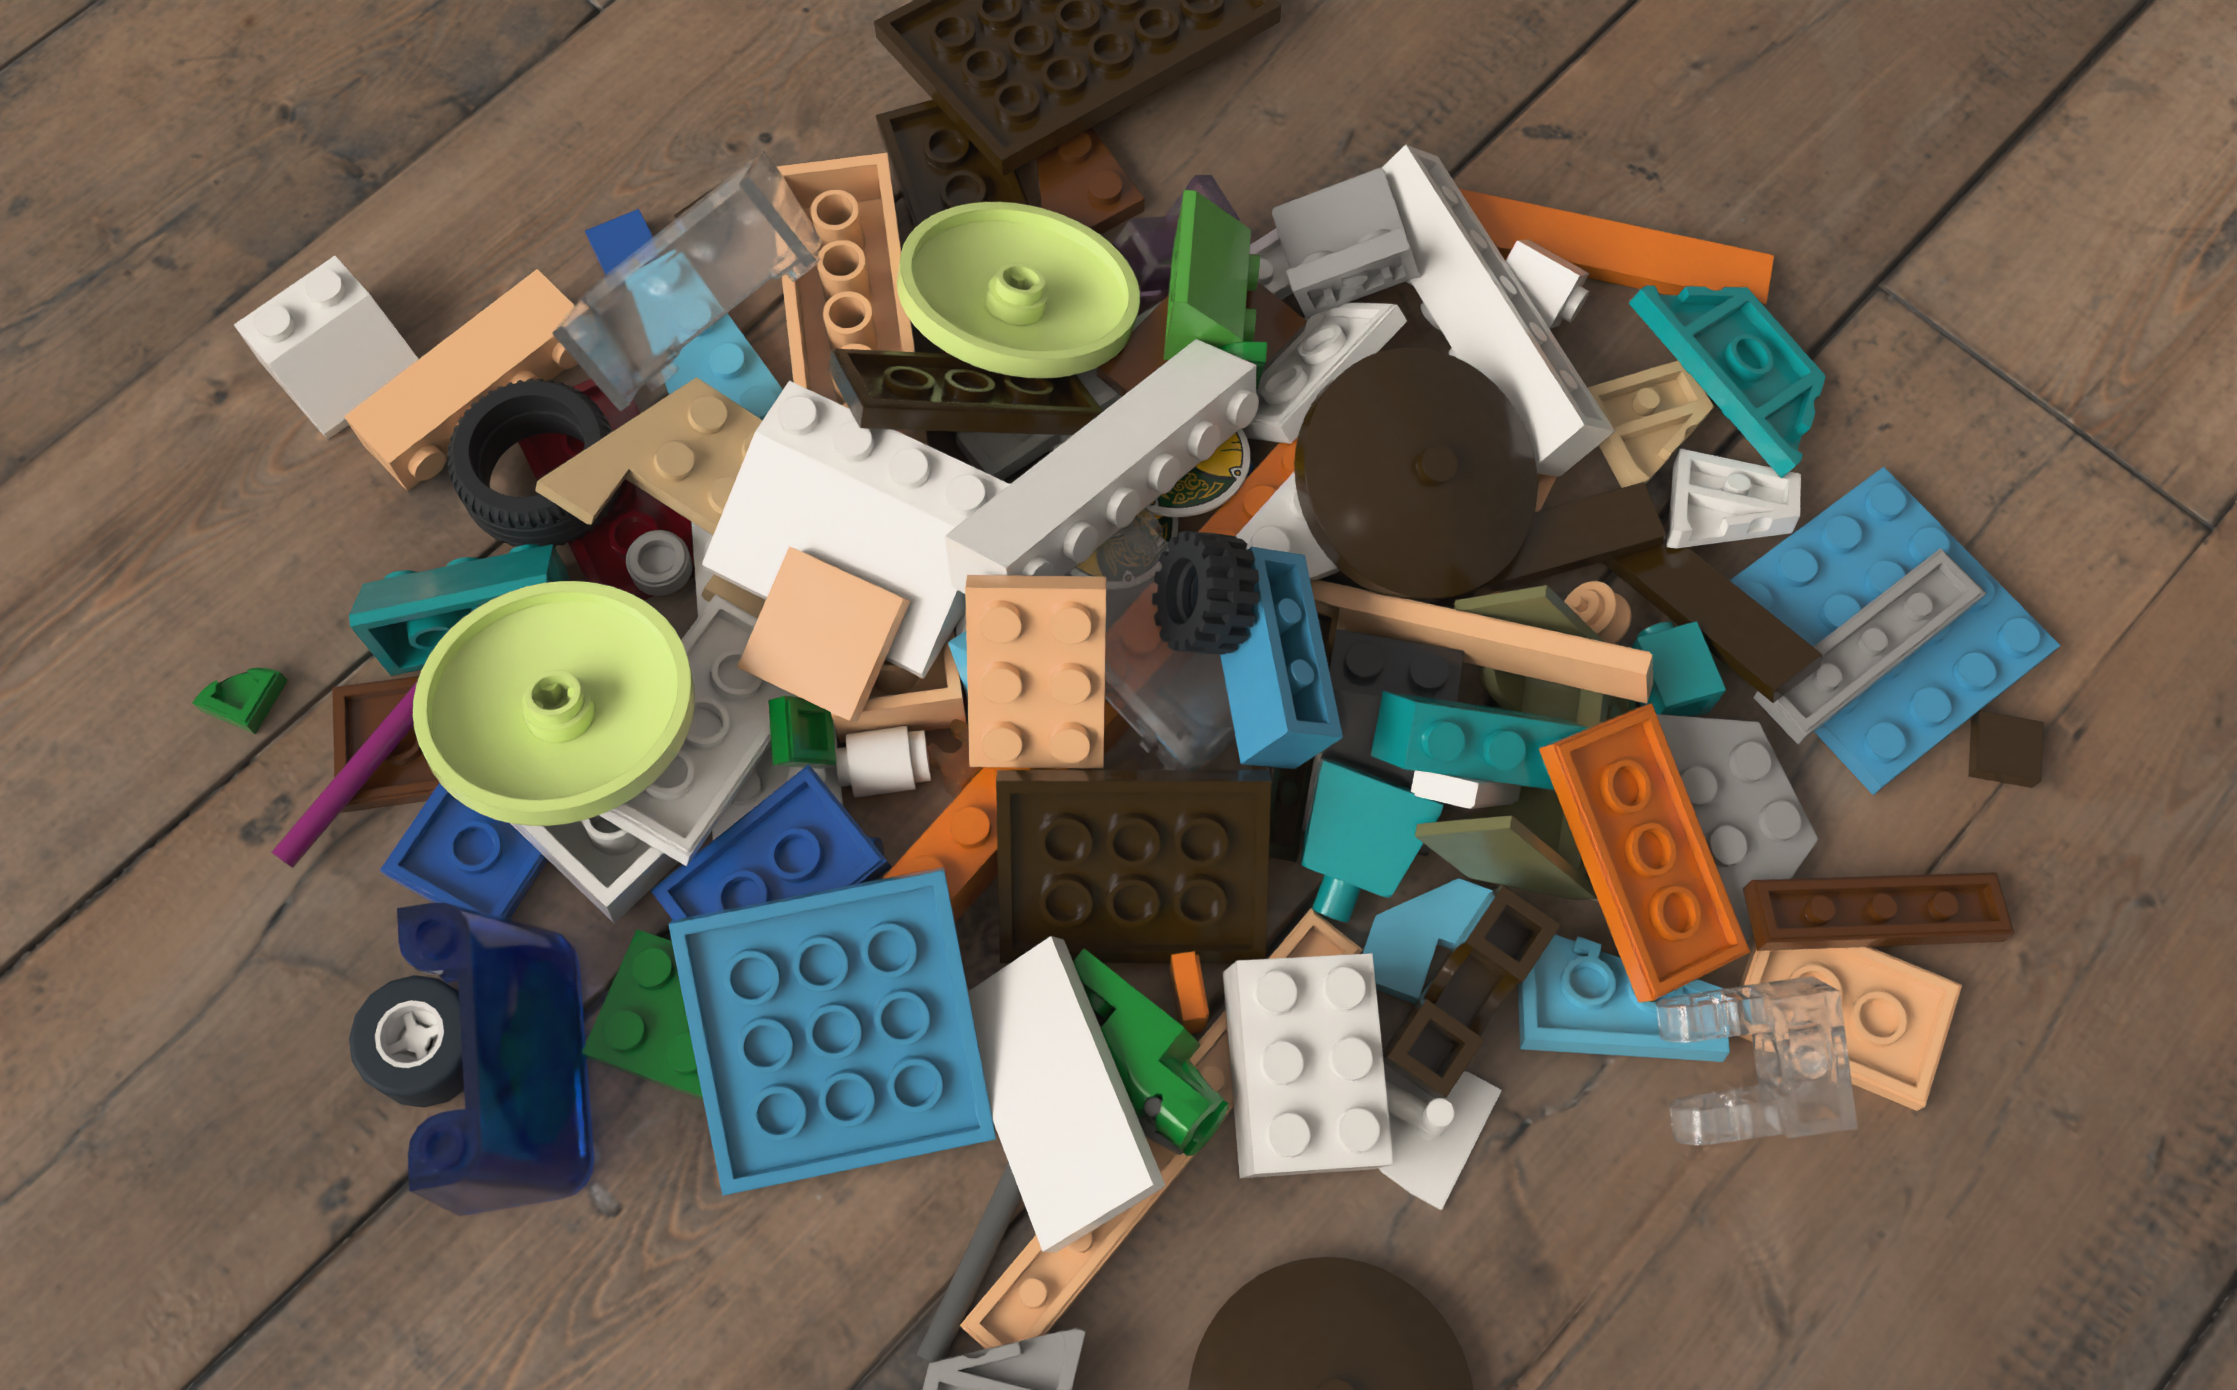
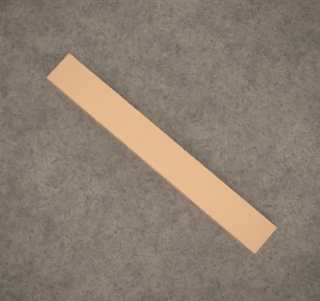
[960,908,1363,1349]

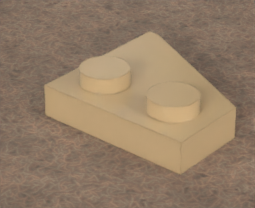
[1587,360,1714,488]

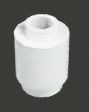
[835,726,931,798]

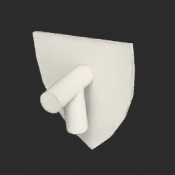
[1378,1063,1502,1210]

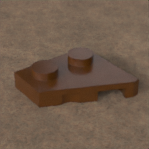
[1036,127,1145,235]

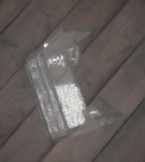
[552,151,822,412]

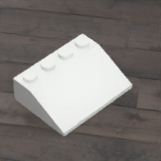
[702,381,1010,679]

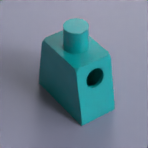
[1300,756,1444,923]

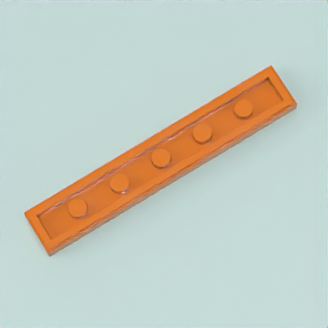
[1459,189,1774,307]

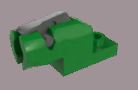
[1073,949,1229,1156]

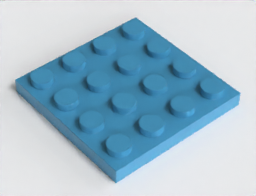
[1730,467,2061,795]
[668,867,996,1196]

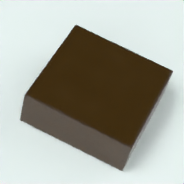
[1968,710,2044,788]

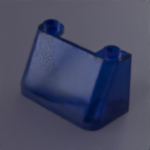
[397,903,595,1216]

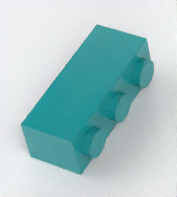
[1371,691,1590,790]

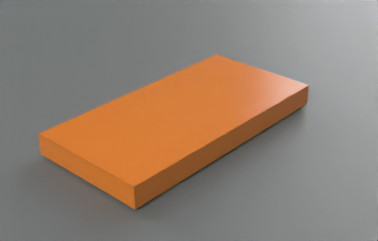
[1539,703,1750,1003]

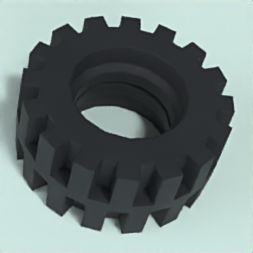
[1152,531,1259,655]

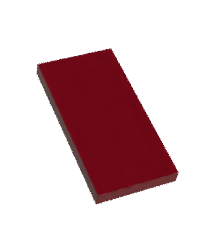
[518,367,695,601]

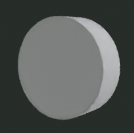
[626,530,693,596]

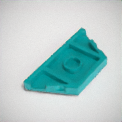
[1628,286,1826,478]

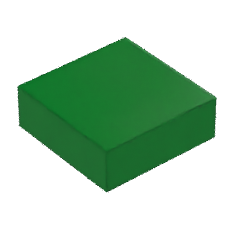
[768,696,836,769]

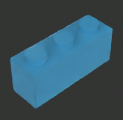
[1220,546,1343,769]

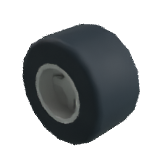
[349,975,488,1108]

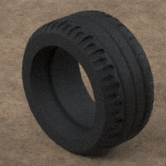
[447,379,621,548]

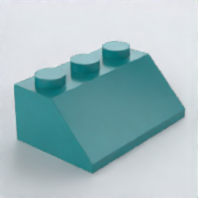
[349,544,569,676]

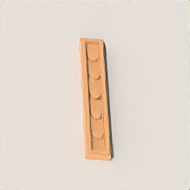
[1310,580,1653,704]

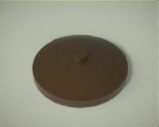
[1294,347,1538,603]
[1188,1257,1473,1390]

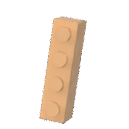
[344,269,596,492]

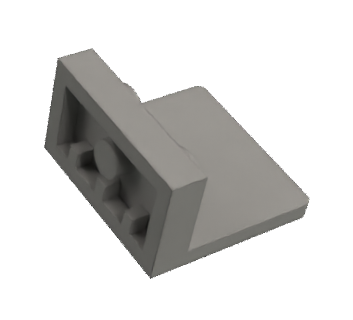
[1272,168,1420,318]

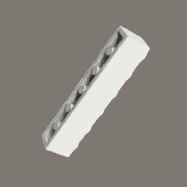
[1382,145,1615,477]
[945,339,1259,594]

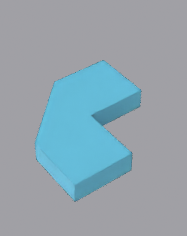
[1362,878,1493,1004]

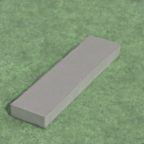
[1753,548,1986,745]

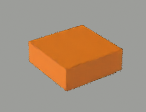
[1169,951,1209,1034]

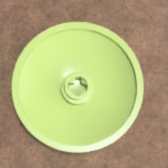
[897,202,1140,378]
[413,581,695,826]

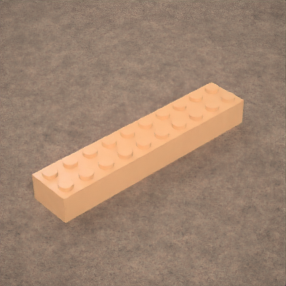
[769,153,967,743]

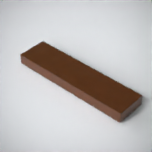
[1743,872,2015,951]

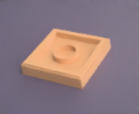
[737,546,911,722]

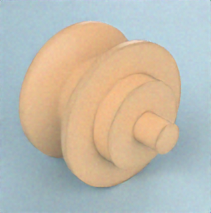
[1564,581,1632,645]

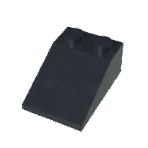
[1301,629,1464,856]

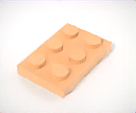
[965,575,1106,769]

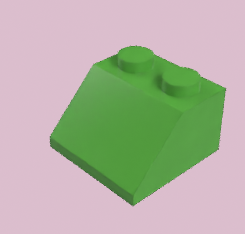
[1163,189,1260,360]

